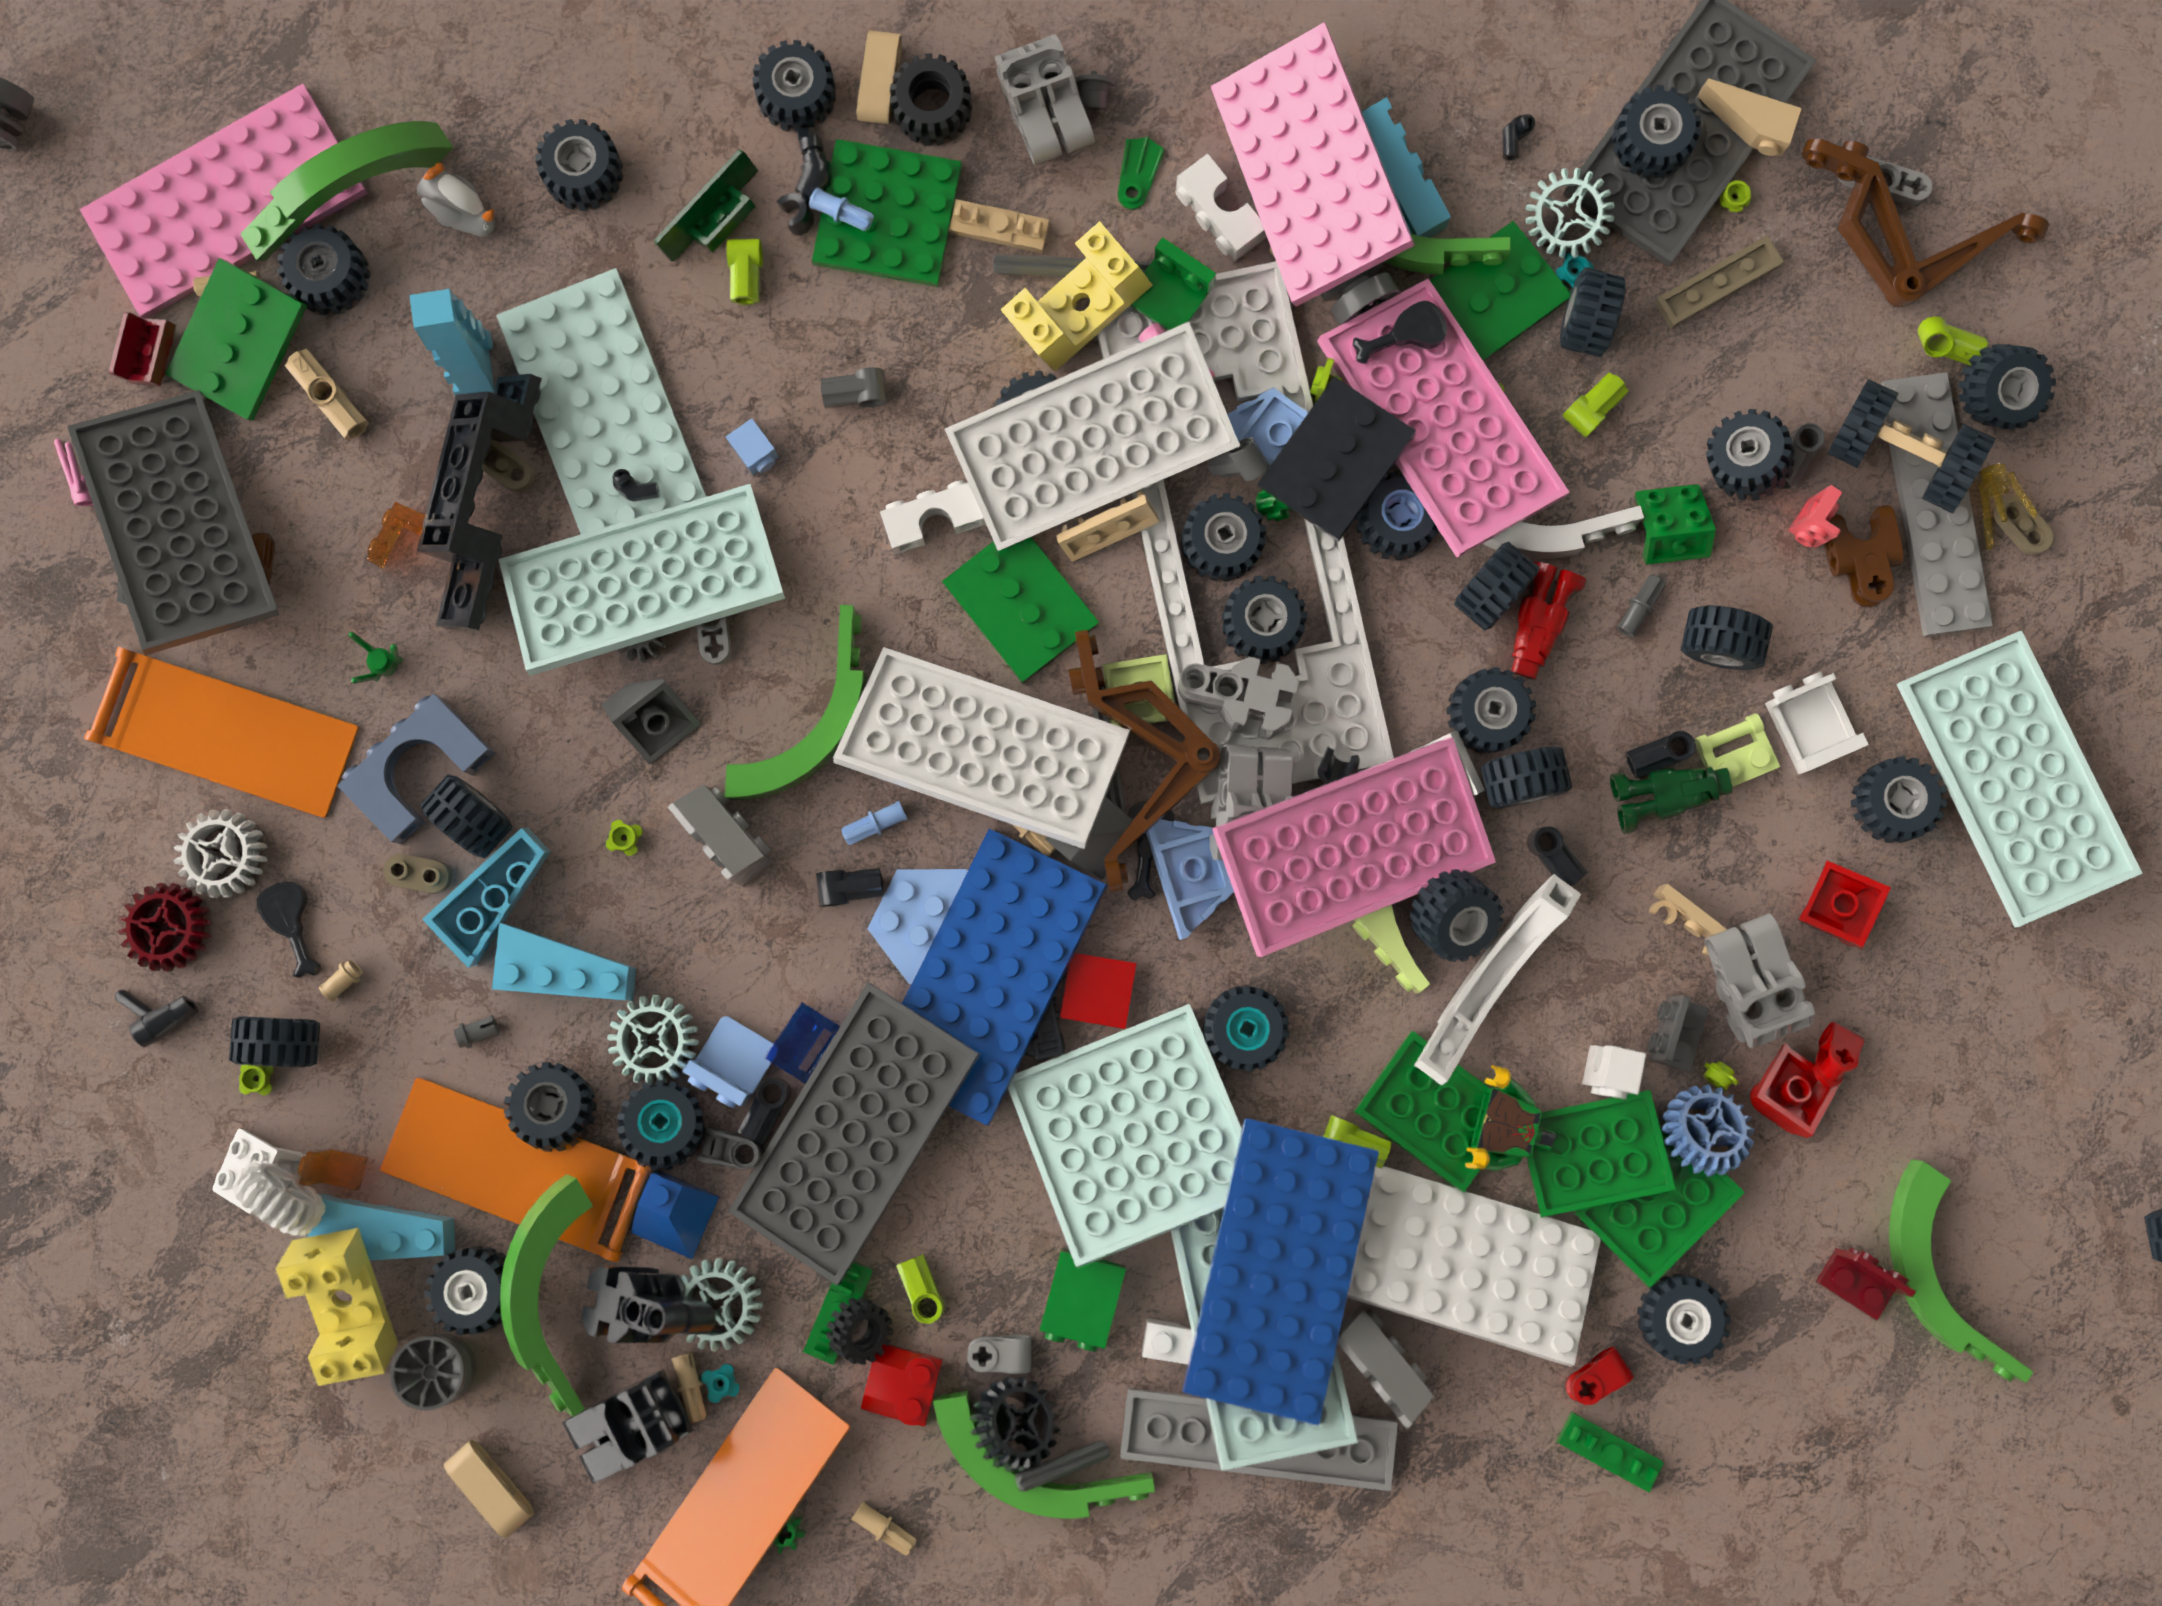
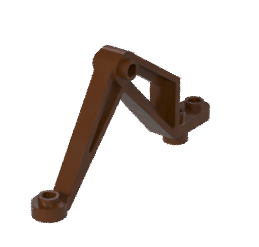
[1801,138,2050,307]
[1068,629,1220,893]

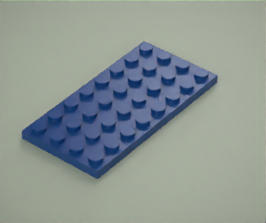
[902,828,1107,1126]
[1182,1118,1379,1426]

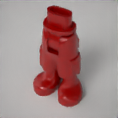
[1511,561,1587,680]

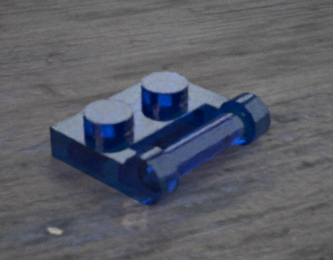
[764,1001,841,1084]

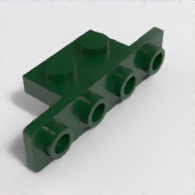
[654,149,758,262]

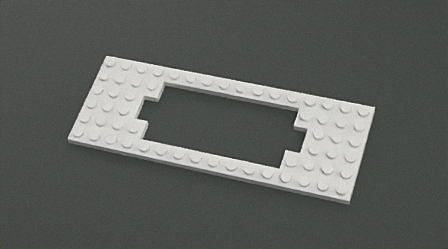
[1097,261,1394,804]

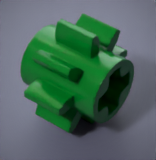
[1256,491,1291,522]
[773,1515,806,1554]

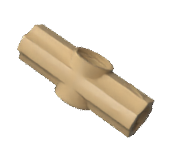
[285,349,369,441]

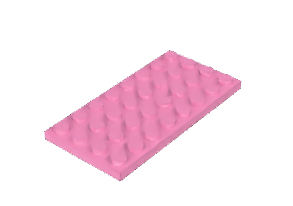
[1211,23,1415,307]
[79,84,368,319]
[1317,278,1569,558]
[1212,737,1496,957]

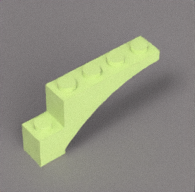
[1352,905,1430,993]

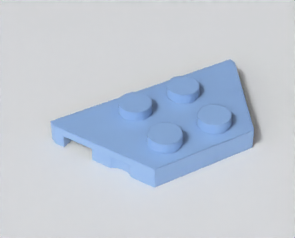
[1227,387,1308,466]
[1146,819,1234,940]
[867,869,968,985]

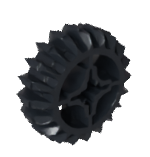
[970,1377,1061,1472]

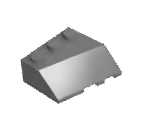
[668,784,773,887]
[1337,1306,1434,1429]

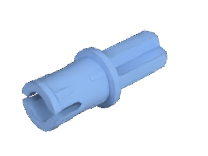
[809,188,873,231]
[841,801,907,845]

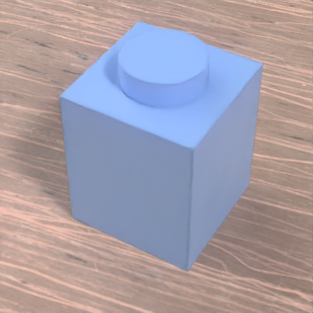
[726,418,779,475]

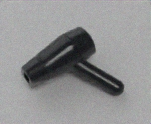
[115,990,198,1048]

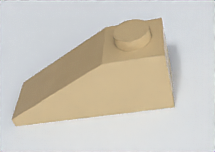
[1698,78,1802,156]

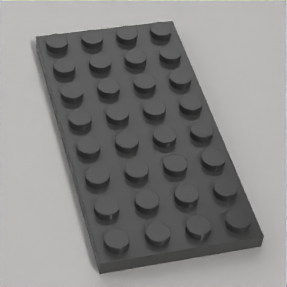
[1563,0,1816,267]
[67,390,279,656]
[728,982,981,1286]

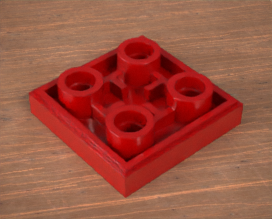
[1060,953,1137,1029]

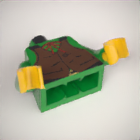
[1465,1065,1556,1171]

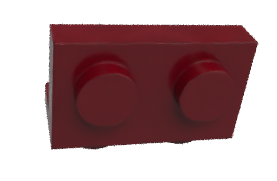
[109,312,176,386]

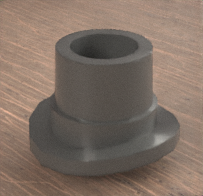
[1075,71,1116,110]

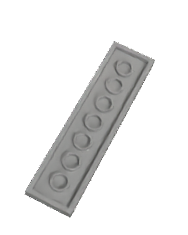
[1880,372,1993,637]
[1120,1388,1398,1491]

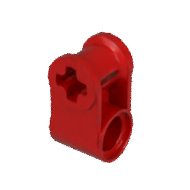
[1813,1021,1865,1087]
[1565,1346,1634,1405]

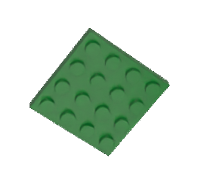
[811,139,962,287]

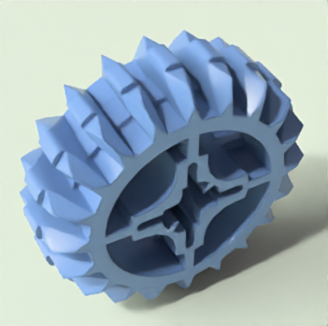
[1661,1084,1755,1176]

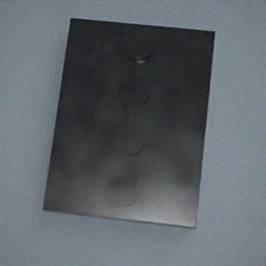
[1257,376,1416,542]

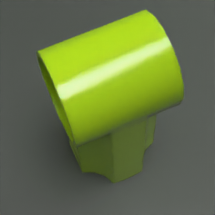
[727,239,763,305]
[1918,316,1988,366]
[1562,372,1629,438]
[1323,1115,1392,1169]
[896,1254,945,1324]

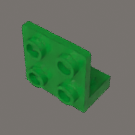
[1130,237,1217,331]
[1634,484,1716,565]

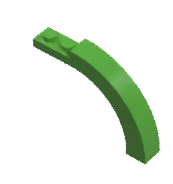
[240,121,453,261]
[1384,233,1510,274]
[725,605,867,801]
[1889,1159,2033,1383]
[500,1174,593,1417]
[933,1390,1155,1519]

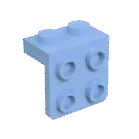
[683,1016,778,1108]

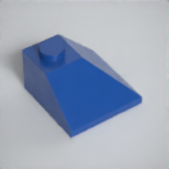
[631,1170,720,1259]

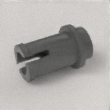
[454,1015,500,1049]

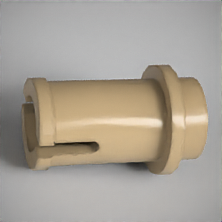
[319,960,363,1002]

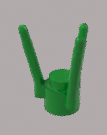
[348,632,403,684]

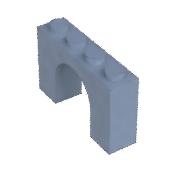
[337,693,496,845]

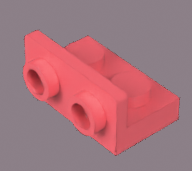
[1788,485,1842,548]

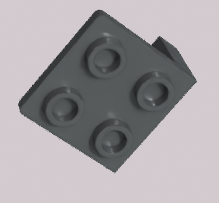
[1647,995,1709,1072]

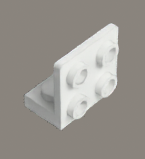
[213,1129,308,1214]

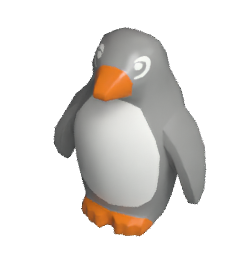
[416,163,495,237]

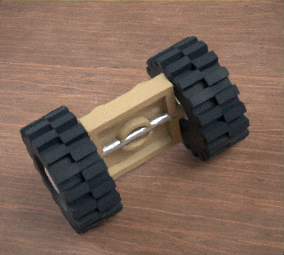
[1827,379,1996,514]

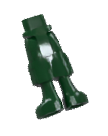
[1610,767,1733,834]

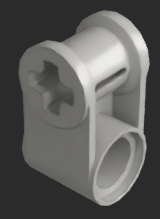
[967,1335,1032,1374]

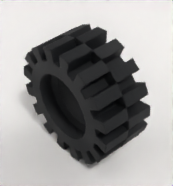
[826,1297,893,1365]

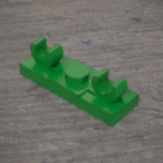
[803,1261,874,1365]
[1556,1411,1664,1493]

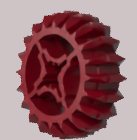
[117,883,213,972]

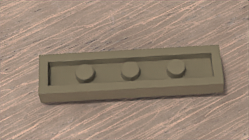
[1654,235,1784,329]

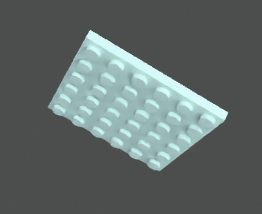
[1008,1004,1242,1268]

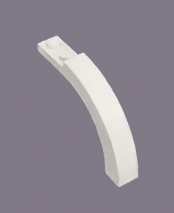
[1483,506,1644,559]
[1415,874,1581,1085]

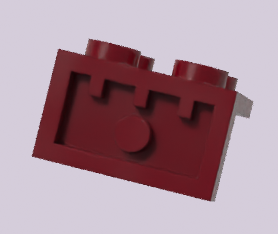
[1815,1247,1916,1321]

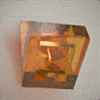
[367,502,425,569]
[298,1148,368,1191]

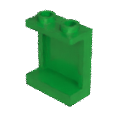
[1039,1248,1126,1352]

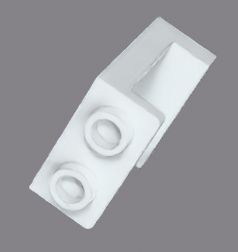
[1765,672,1869,775]

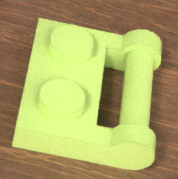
[1694,713,1780,787]

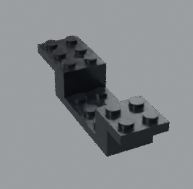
[417,374,542,631]

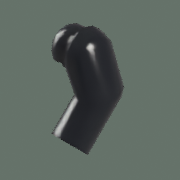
[1502,114,1536,160]
[612,469,660,502]

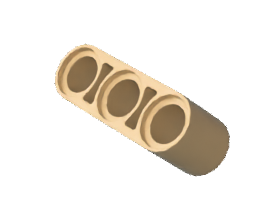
[857,30,902,125]
[444,1439,534,1538]

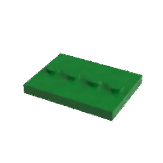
[1430,220,1570,362]
[165,258,308,421]
[942,537,1099,684]
[1353,1031,1489,1193]
[1526,1090,1676,1218]
[1574,1123,1745,1288]

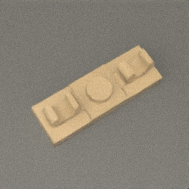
[949,199,1050,254]
[1056,490,1160,562]
[1649,883,1727,956]

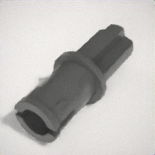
[1616,575,1666,638]

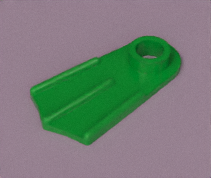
[1118,136,1165,210]

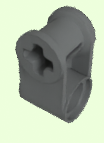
[697,1127,765,1169]

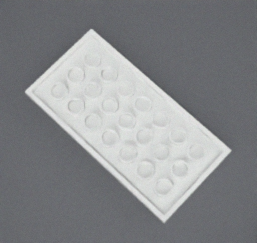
[945,322,1240,551]
[833,647,1130,849]
[1347,1166,1601,1367]

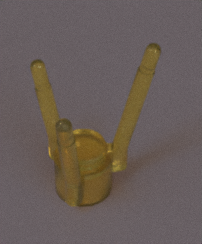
[1978,463,2038,550]

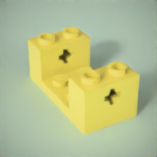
[1001,221,1153,372]
[276,1228,398,1386]

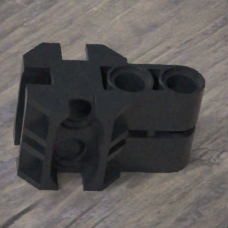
[581,1266,716,1343]
[562,1369,694,1484]

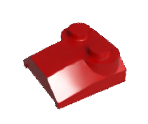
[1798,860,1891,949]
[1750,1043,1839,1138]
[861,1344,943,1427]

